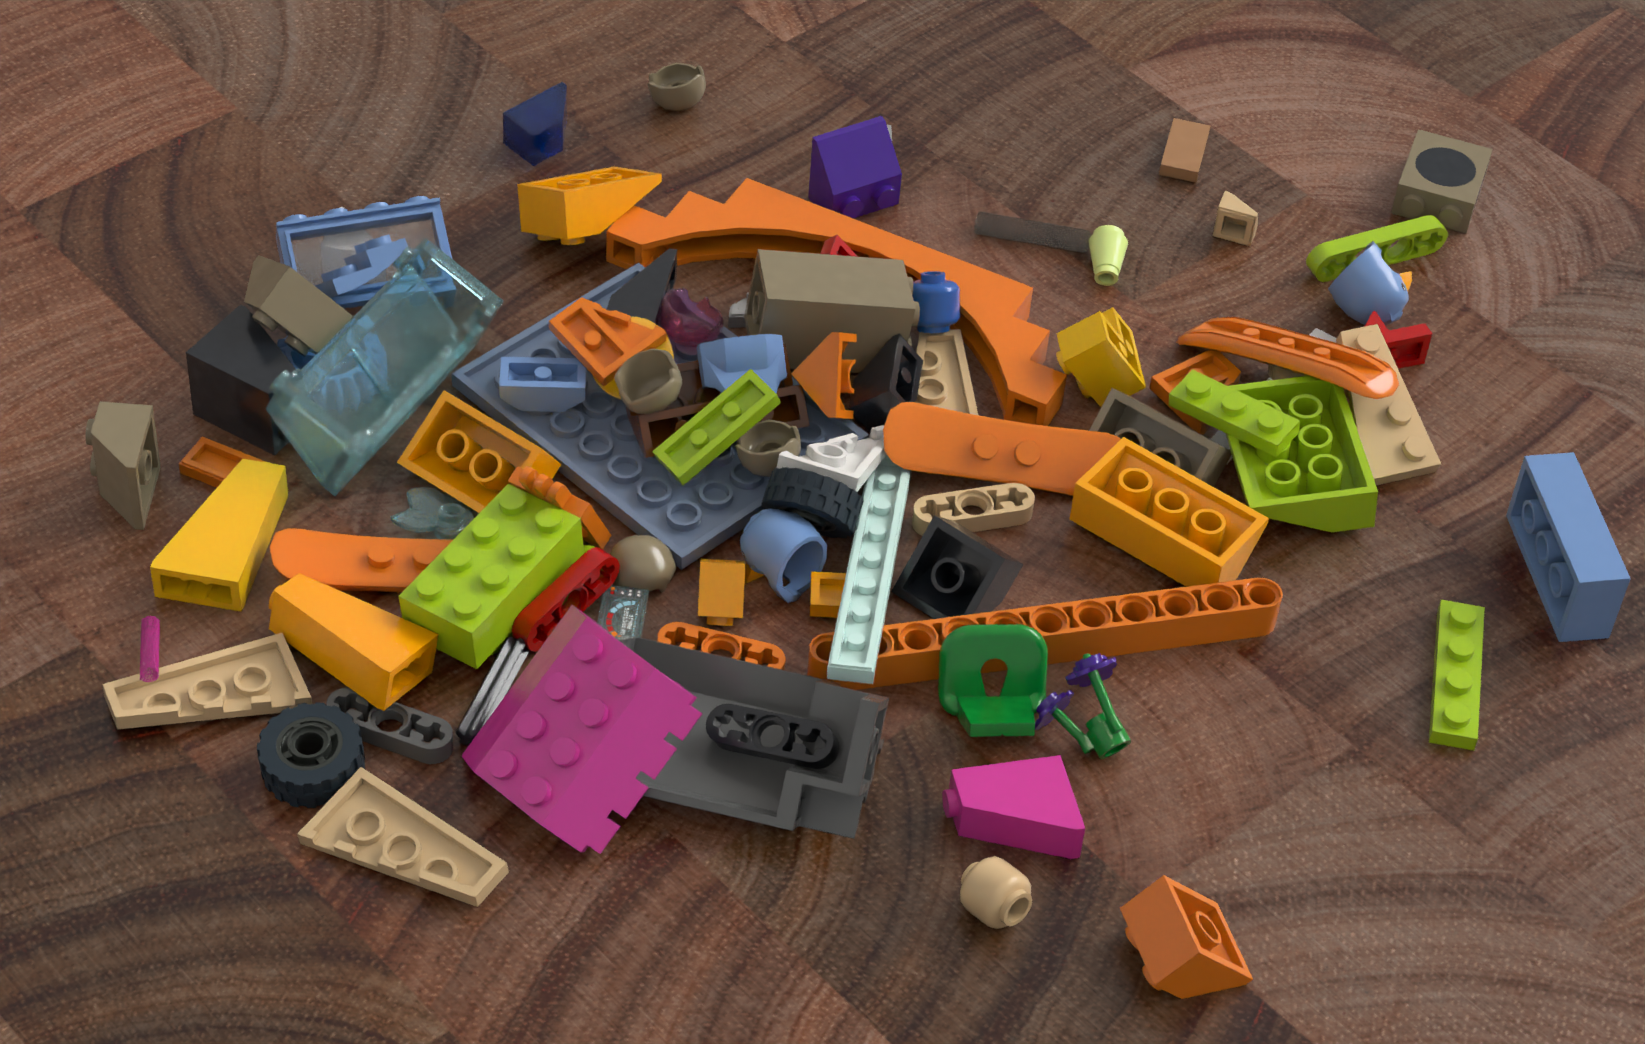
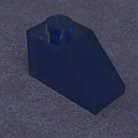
[503,82,567,166]

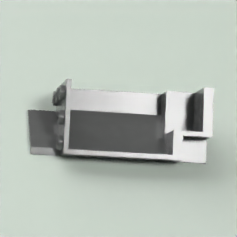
[615,635,889,839]

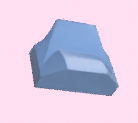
[696,334,787,394]
[499,356,586,412]

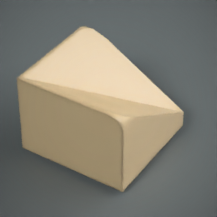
[1213,191,1258,246]

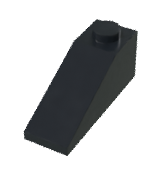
[606,248,677,327]

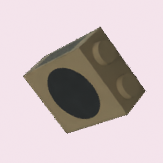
[1391,129,1493,233]

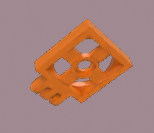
[508,466,612,549]

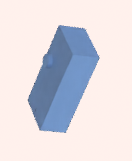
[1506,452,1631,642]

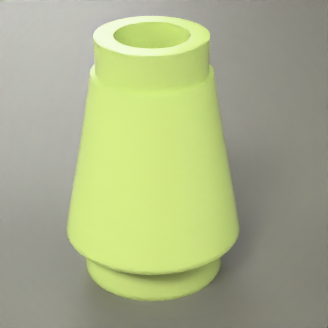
[1088,225,1128,286]

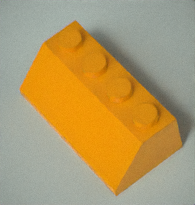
[1069,437,1269,587]

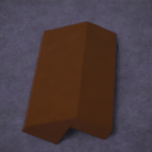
[626,344,810,458]

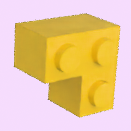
[1056,307,1146,407]

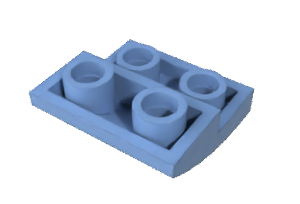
[315,234,408,298]

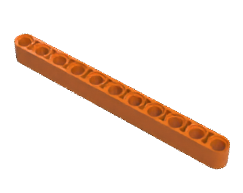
[807,578,1283,690]

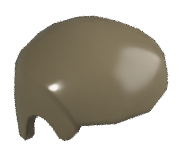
[648,62,706,111]
[614,348,682,414]
[735,419,801,477]
[610,534,676,601]

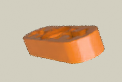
[657,622,786,670]

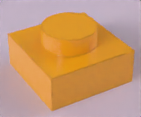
[810,572,846,618]

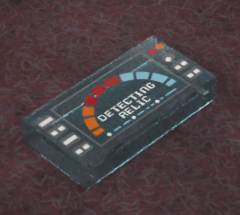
[597,586,649,638]

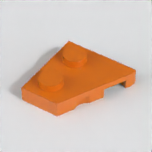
[549,297,667,386]
[1149,349,1241,435]

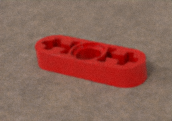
[512,547,620,652]

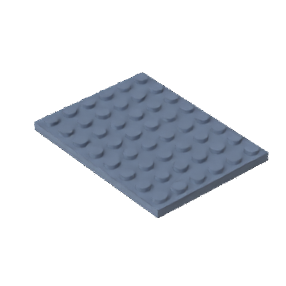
[452,263,869,570]

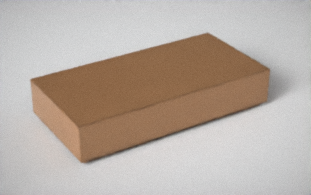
[1159,118,1211,183]

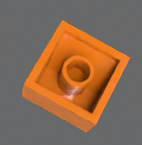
[1120,875,1253,999]

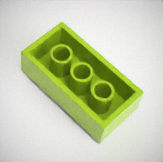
[399,483,584,669]

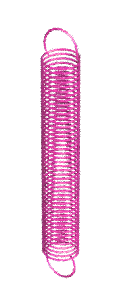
[140,616,160,682]

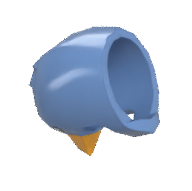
[1328,241,1412,326]
[740,509,827,603]

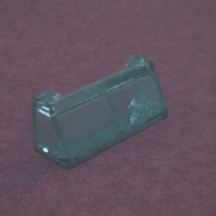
[266,238,504,497]

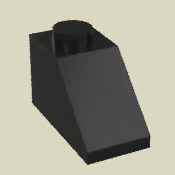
[848,333,923,433]

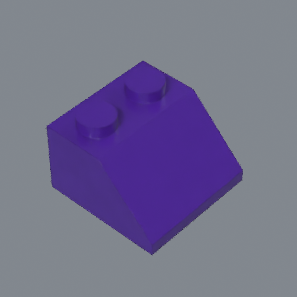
[808,116,902,218]

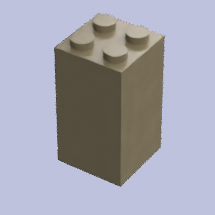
[744,249,920,373]

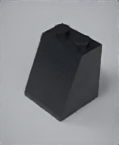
[186,304,301,456]

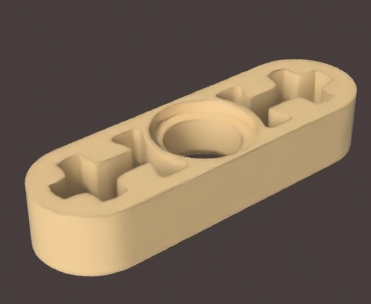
[912,483,1035,536]

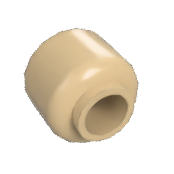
[960,856,1032,929]

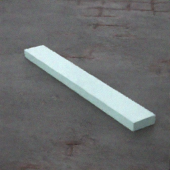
[827,455,912,684]

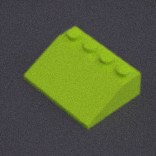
[1225,376,1378,532]

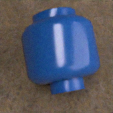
[912,271,960,333]

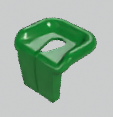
[938,624,1048,737]

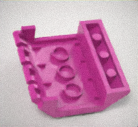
[461,605,702,854]

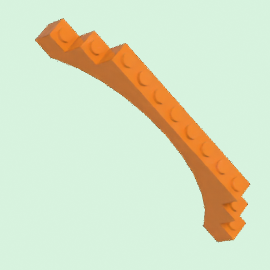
[606,178,1067,426]

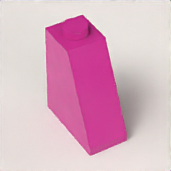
[942,755,1085,859]

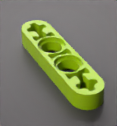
[1306,215,1448,282]

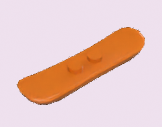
[1176,317,1399,399]
[883,402,1121,496]
[270,528,454,592]

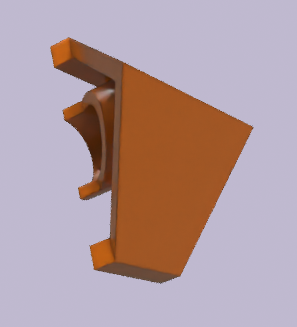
[791,332,857,419]

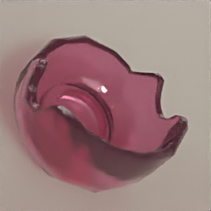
[660,288,724,347]

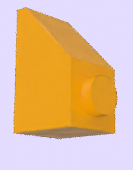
[698,559,745,626]

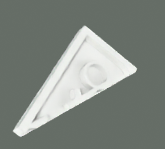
[777,425,887,491]

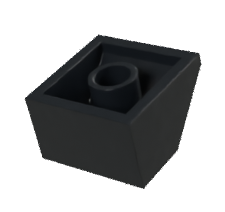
[891,515,1023,619]

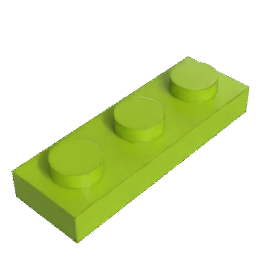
[652,369,781,486]
[1169,369,1300,457]

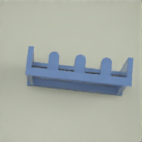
[276,196,460,314]

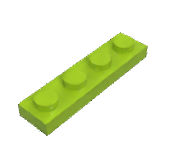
[1429,600,1485,751]

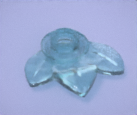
[391,487,474,539]

